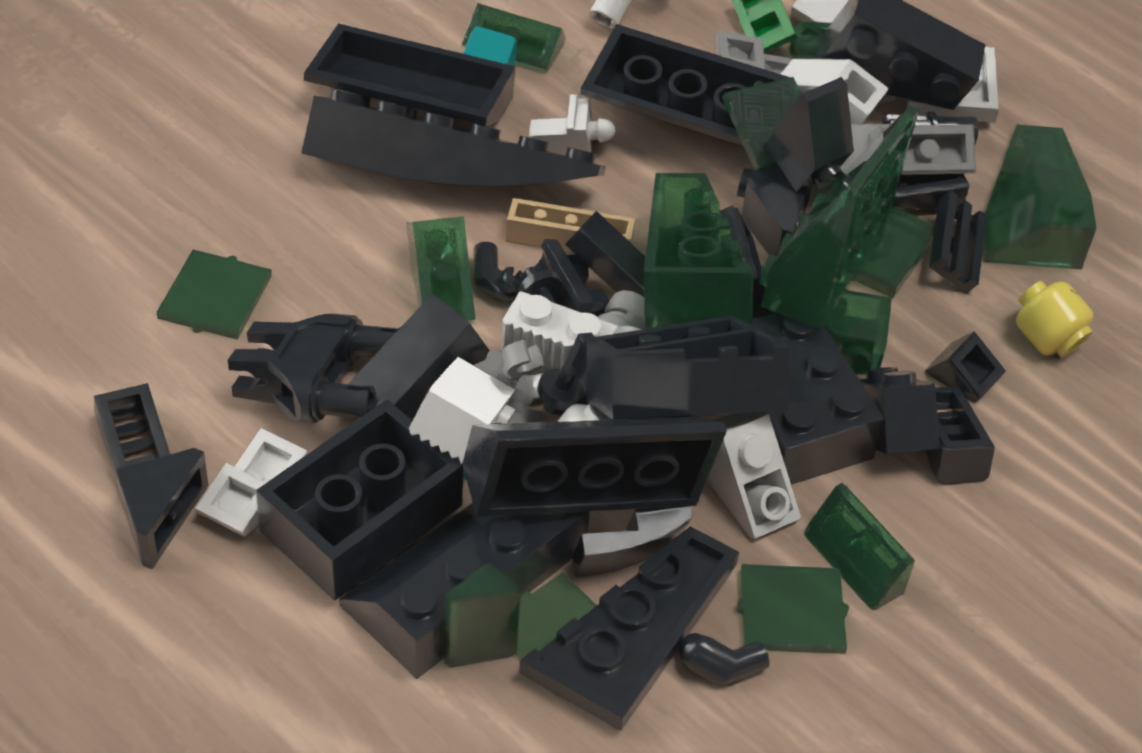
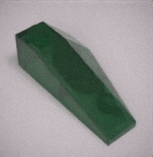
[983,124,1097,270]

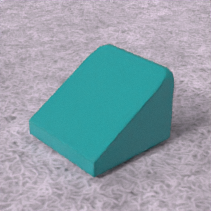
[463,26,517,66]

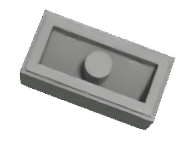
[870,124,976,175]

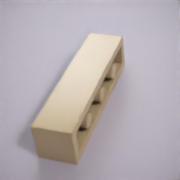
[506,198,636,252]

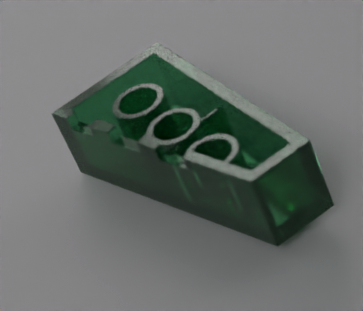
[644,173,753,328]

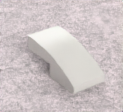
[195,428,308,537]

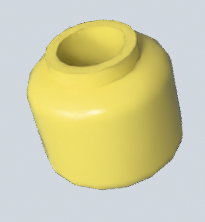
[1016,281,1093,358]

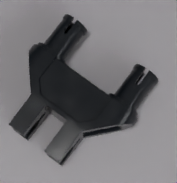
[227,313,401,423]

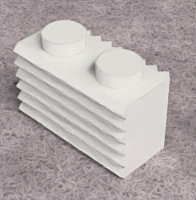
[501,291,619,375]
[409,357,515,464]

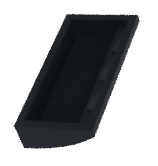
[304,23,516,126]

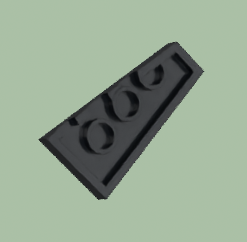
[519,526,740,731]

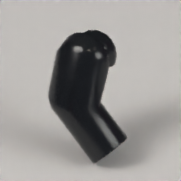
[473,241,525,302]
[679,633,770,685]

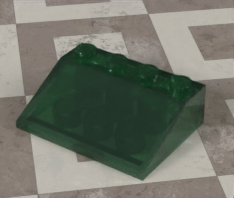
[759,105,920,329]

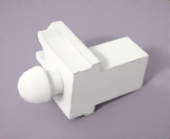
[529,94,616,155]

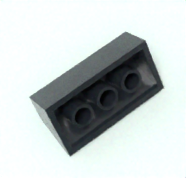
[580,24,795,152]
[462,417,727,517]
[339,503,590,679]

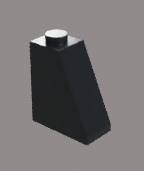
[348,293,490,421]

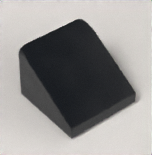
[926,331,1006,403]

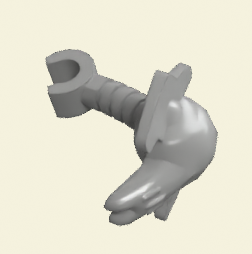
[474,340,544,424]

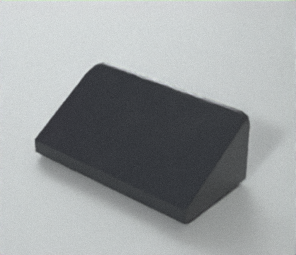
[565,210,670,304]

